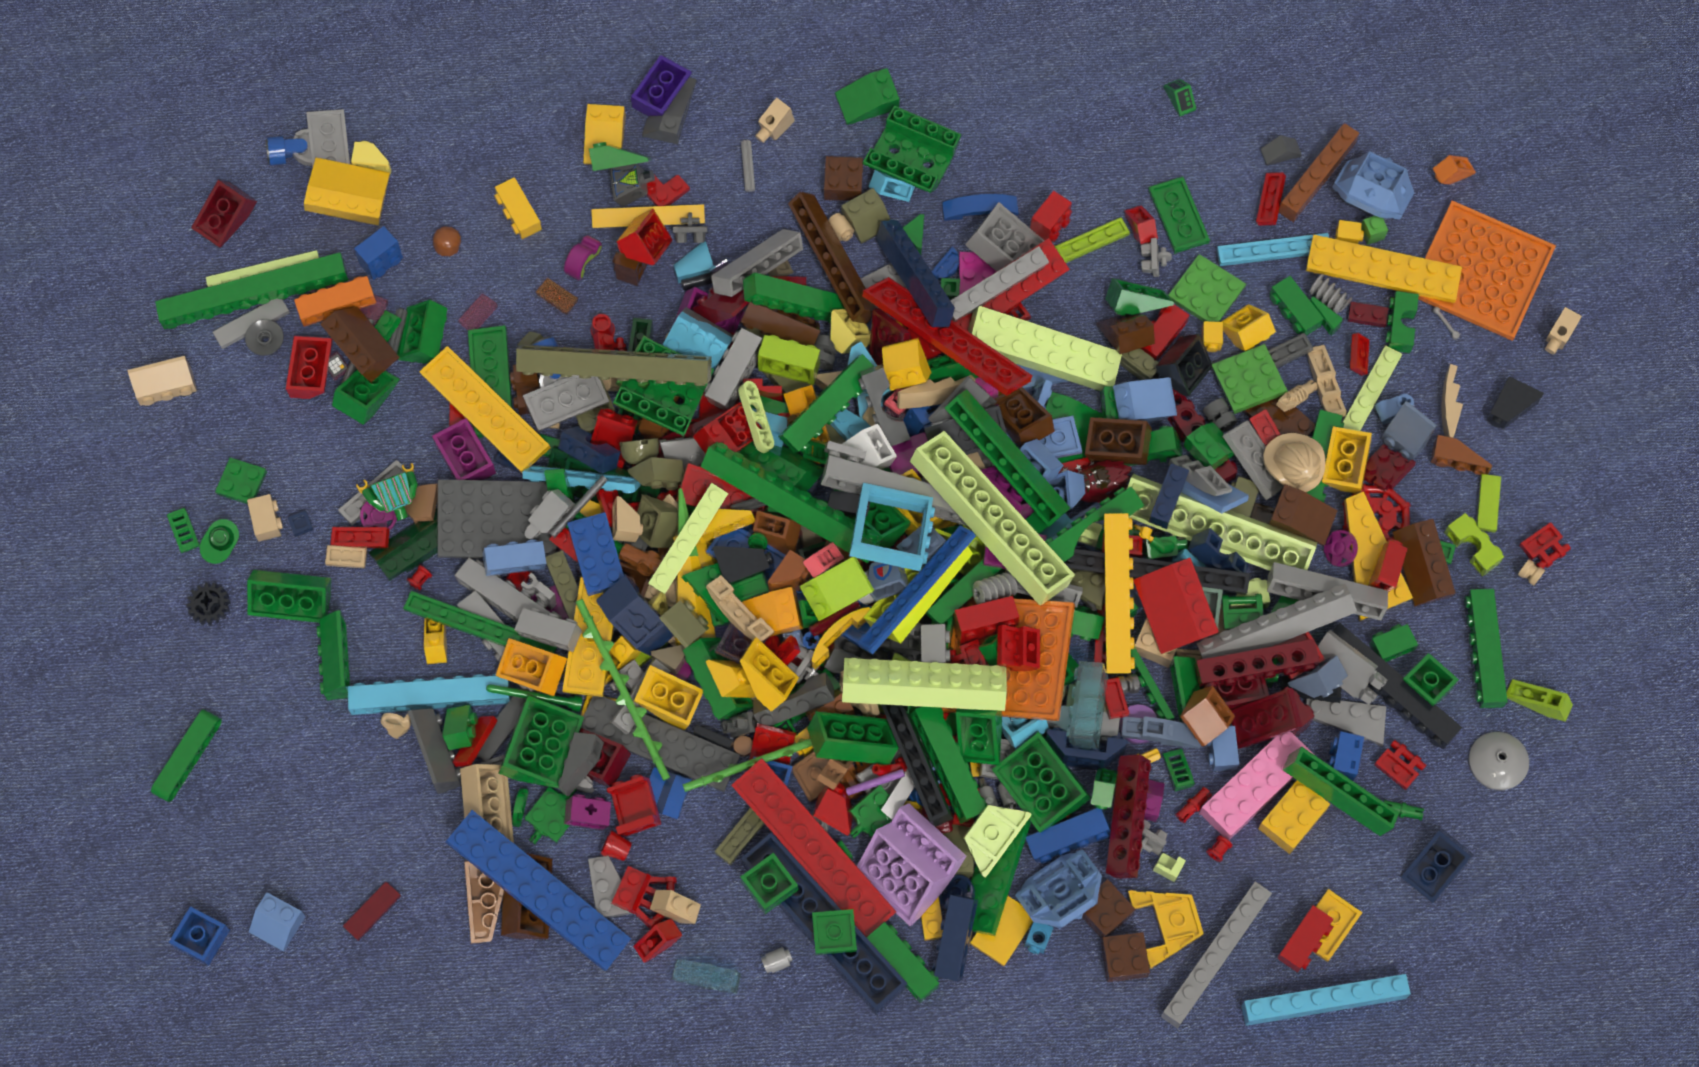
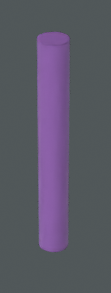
[846,769,905,796]

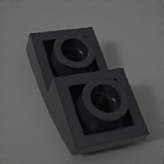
[828,490,870,518]

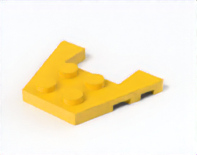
[1127,890,1204,969]

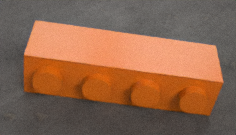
[294,276,376,327]

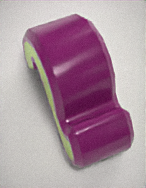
[564,235,602,281]

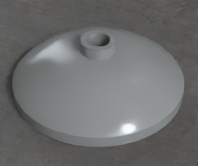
[1468,732,1529,790]

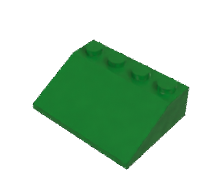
[1046,392,1102,463]
[498,695,584,788]
[992,732,1092,833]

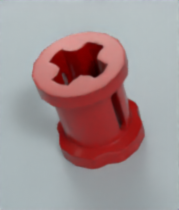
[407,565,433,591]
[1206,835,1233,862]

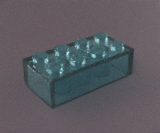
[1067,661,1108,750]

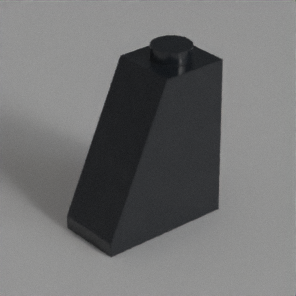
[1486,376,1544,429]
[713,546,774,585]

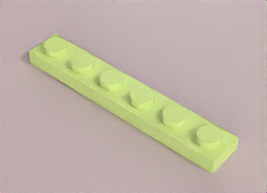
[206,250,319,287]
[1343,345,1402,431]
[648,483,728,594]

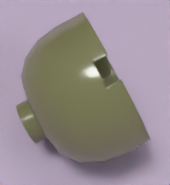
[620,438,659,465]

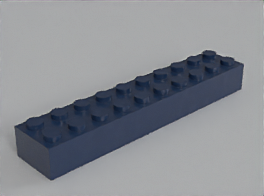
[741,832,907,1015]

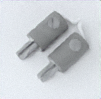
[979,778,1018,809]

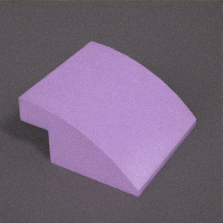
[857,804,966,926]

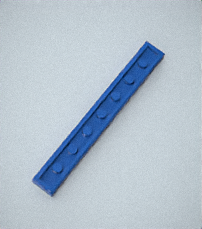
[857,525,976,654]

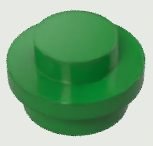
[748,533,768,550]

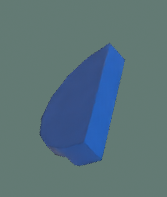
[931,247,959,279]

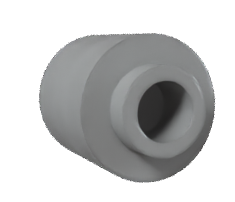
[761,947,793,973]

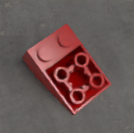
[692,402,762,454]

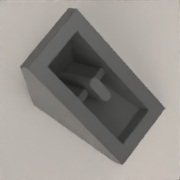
[1260,135,1302,166]

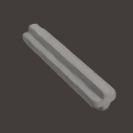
[741,140,755,192]

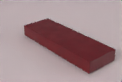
[343,882,401,941]

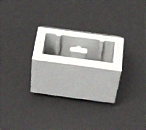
[842,424,897,470]

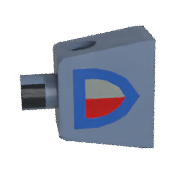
[868,562,909,601]

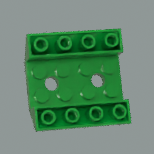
[863,106,962,193]
[613,337,714,436]

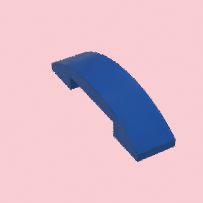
[942,194,1019,221]

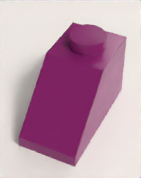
[1144,780,1165,822]

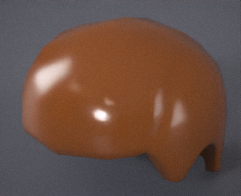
[433,226,461,256]

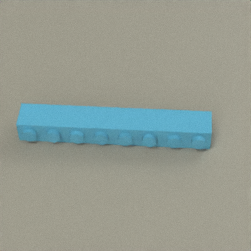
[348,673,511,715]
[1241,974,1411,1026]

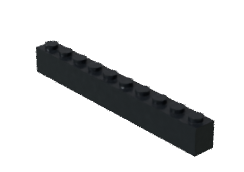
[1064,549,1250,595]

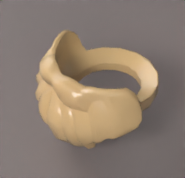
[381,713,411,739]

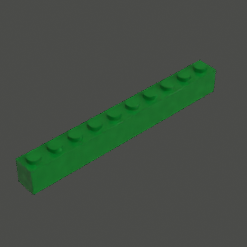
[155,252,349,329]
[701,442,883,563]

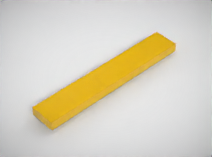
[591,204,705,228]

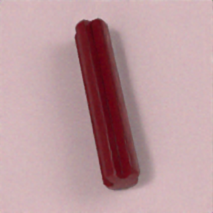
[809,601,861,636]

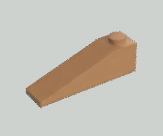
[464,859,504,943]

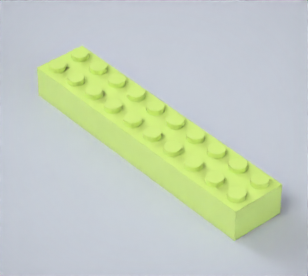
[910,431,1075,606]
[1127,474,1317,571]

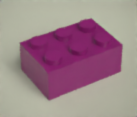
[432,418,496,481]

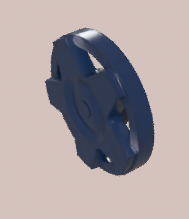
[939,875,975,909]

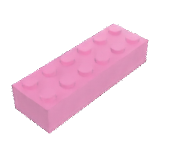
[1199,731,1313,840]

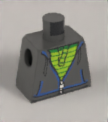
[609,164,655,207]

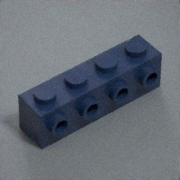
[933,894,979,982]

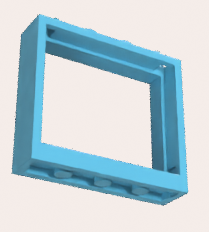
[849,483,935,571]

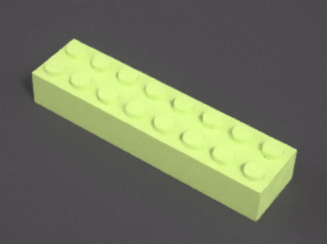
[968,306,1122,391]
[842,658,1007,711]

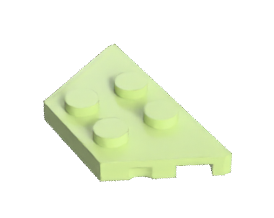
[963,805,1032,878]

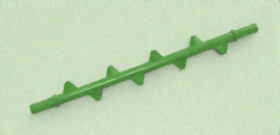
[575,599,670,781]
[682,738,812,792]

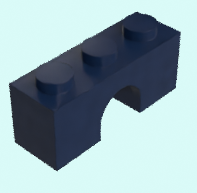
[558,426,621,474]
[1149,463,1189,529]
[1189,528,1249,573]

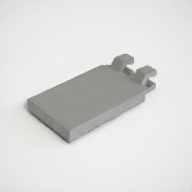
[1318,630,1388,705]

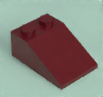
[191,180,257,248]
[692,287,750,324]
[1204,662,1269,710]
[579,728,631,787]

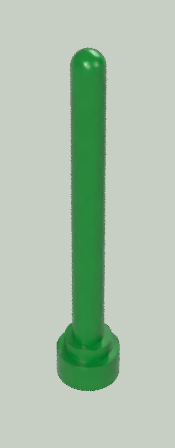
[486,684,582,712]

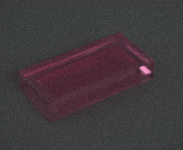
[458,293,498,330]

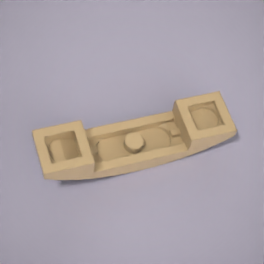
[706,575,775,642]

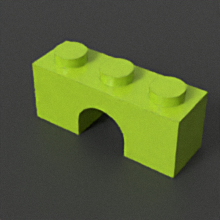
[1444,513,1504,577]

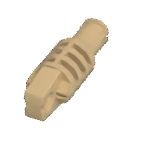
[1276,380,1318,412]

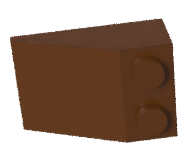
[1096,313,1155,355]
[994,387,1055,448]
[1269,484,1338,546]

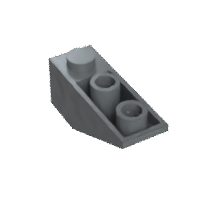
[558,732,604,796]

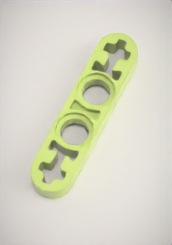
[738,381,774,453]

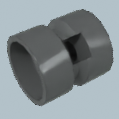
[814,335,837,370]
[1202,398,1238,433]

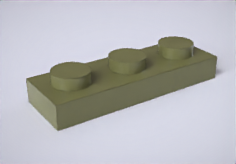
[715,807,765,866]

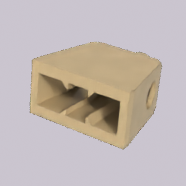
[755,97,795,143]
[1545,307,1582,355]

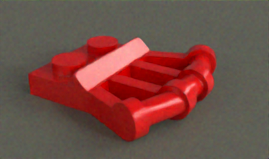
[611,866,677,930]

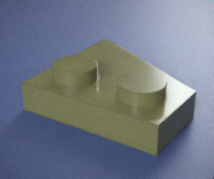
[1070,570,1105,610]

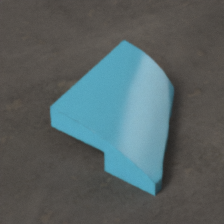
[673,241,714,284]

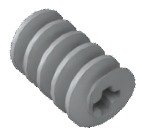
[1310,274,1352,314]
[972,572,1017,604]

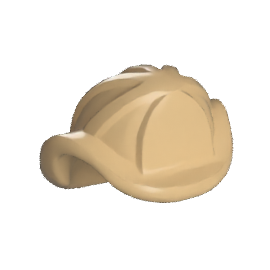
[1263,433,1325,492]

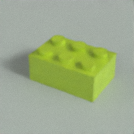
[758,335,820,386]

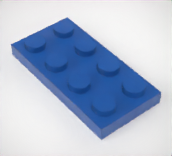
[567,512,624,596]

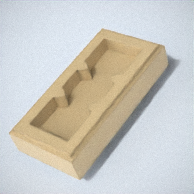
[325,545,367,568]

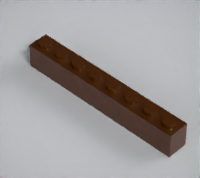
[788,192,877,324]

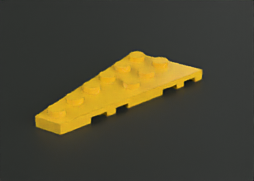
[1344,492,1413,621]

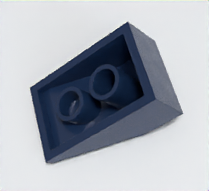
[1401,829,1474,903]

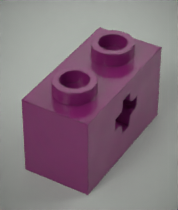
[564,794,611,830]

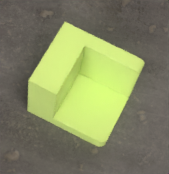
[1078,515,1102,547]
[1153,853,1186,882]

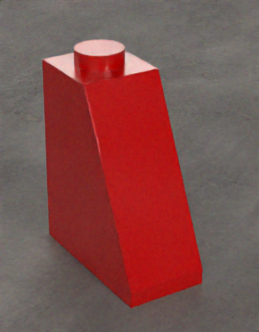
[1368,540,1408,592]

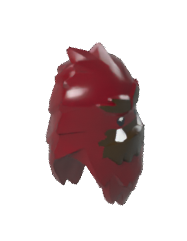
[1077,460,1132,503]

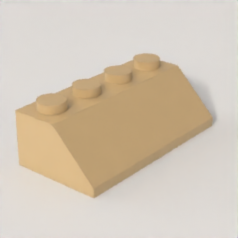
[460,764,514,843]

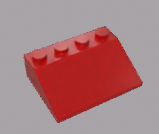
[1133,557,1219,654]

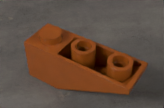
[1431,435,1492,475]

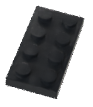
[923,404,1007,455]

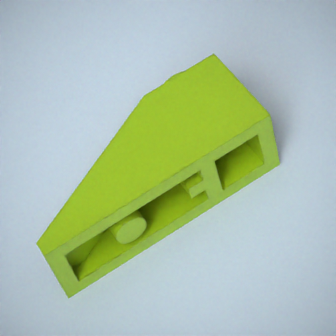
[1506,679,1573,722]

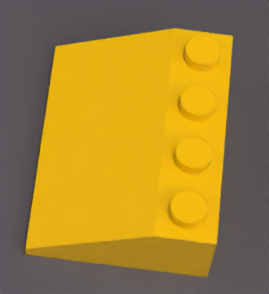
[304,157,390,226]

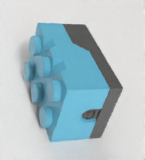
[663,307,734,376]

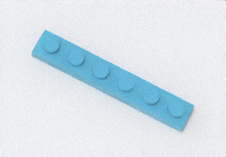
[1217,233,1329,266]
[523,465,640,493]

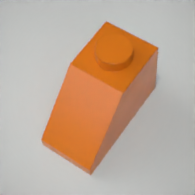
[1433,155,1476,185]

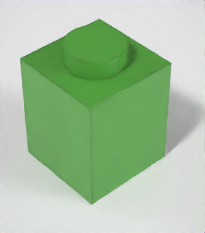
[1361,216,1388,245]

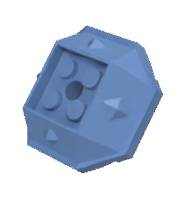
[1332,151,1414,220]
[1015,849,1102,929]

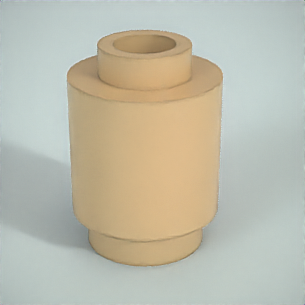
[828,213,854,241]

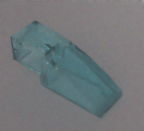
[672,959,741,994]

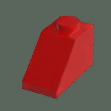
[633,919,683,963]

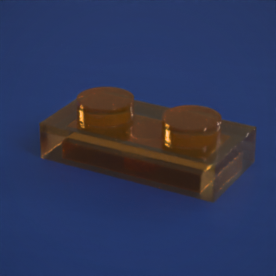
[536,278,578,315]

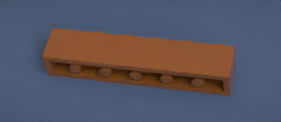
[1279,123,1360,223]

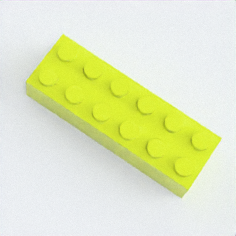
[864,528,973,644]

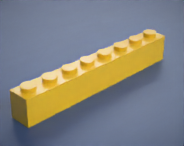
[1104,513,1135,673]

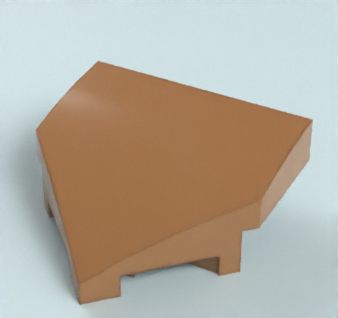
[405,484,437,524]

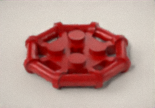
[1342,483,1411,542]

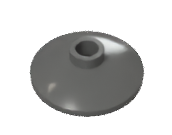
[245,320,284,356]

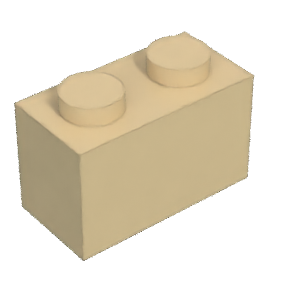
[247,494,283,542]
[650,890,701,924]

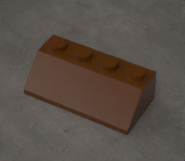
[741,302,820,346]
[321,306,400,382]
[1392,519,1456,607]
[501,853,553,940]

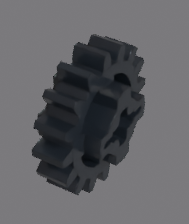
[186,583,231,626]

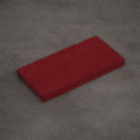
[1231,688,1302,749]

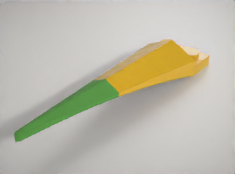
[675,488,716,646]

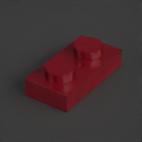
[1347,302,1388,328]

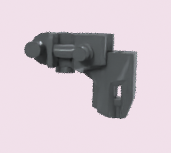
[879,617,924,662]

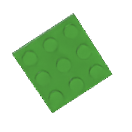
[1169,254,1246,322]
[1212,344,1288,414]

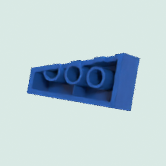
[1026,808,1111,863]

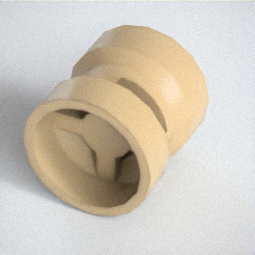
[1518,559,1545,586]

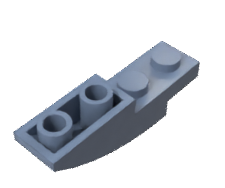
[1121,716,1201,749]

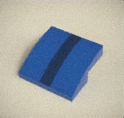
[649,767,692,819]

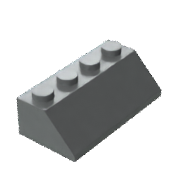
[407,709,461,795]

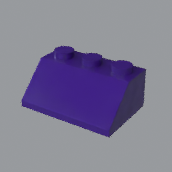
[631,55,692,116]

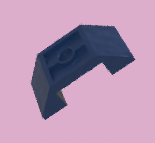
[596,574,674,656]
[1046,727,1128,771]

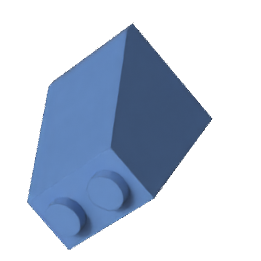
[1113,378,1177,423]

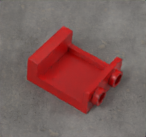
[591,408,638,468]
[607,774,661,837]

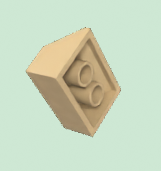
[128,356,197,406]

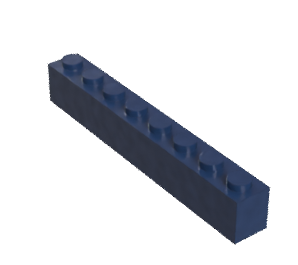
[876,220,955,327]

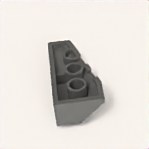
[642,78,697,144]

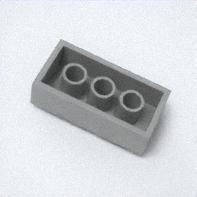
[704,328,763,410]

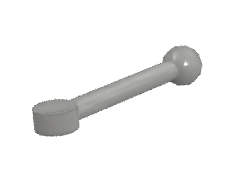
[1433,307,1460,340]

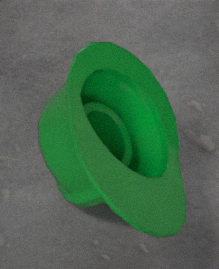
[199,519,239,564]

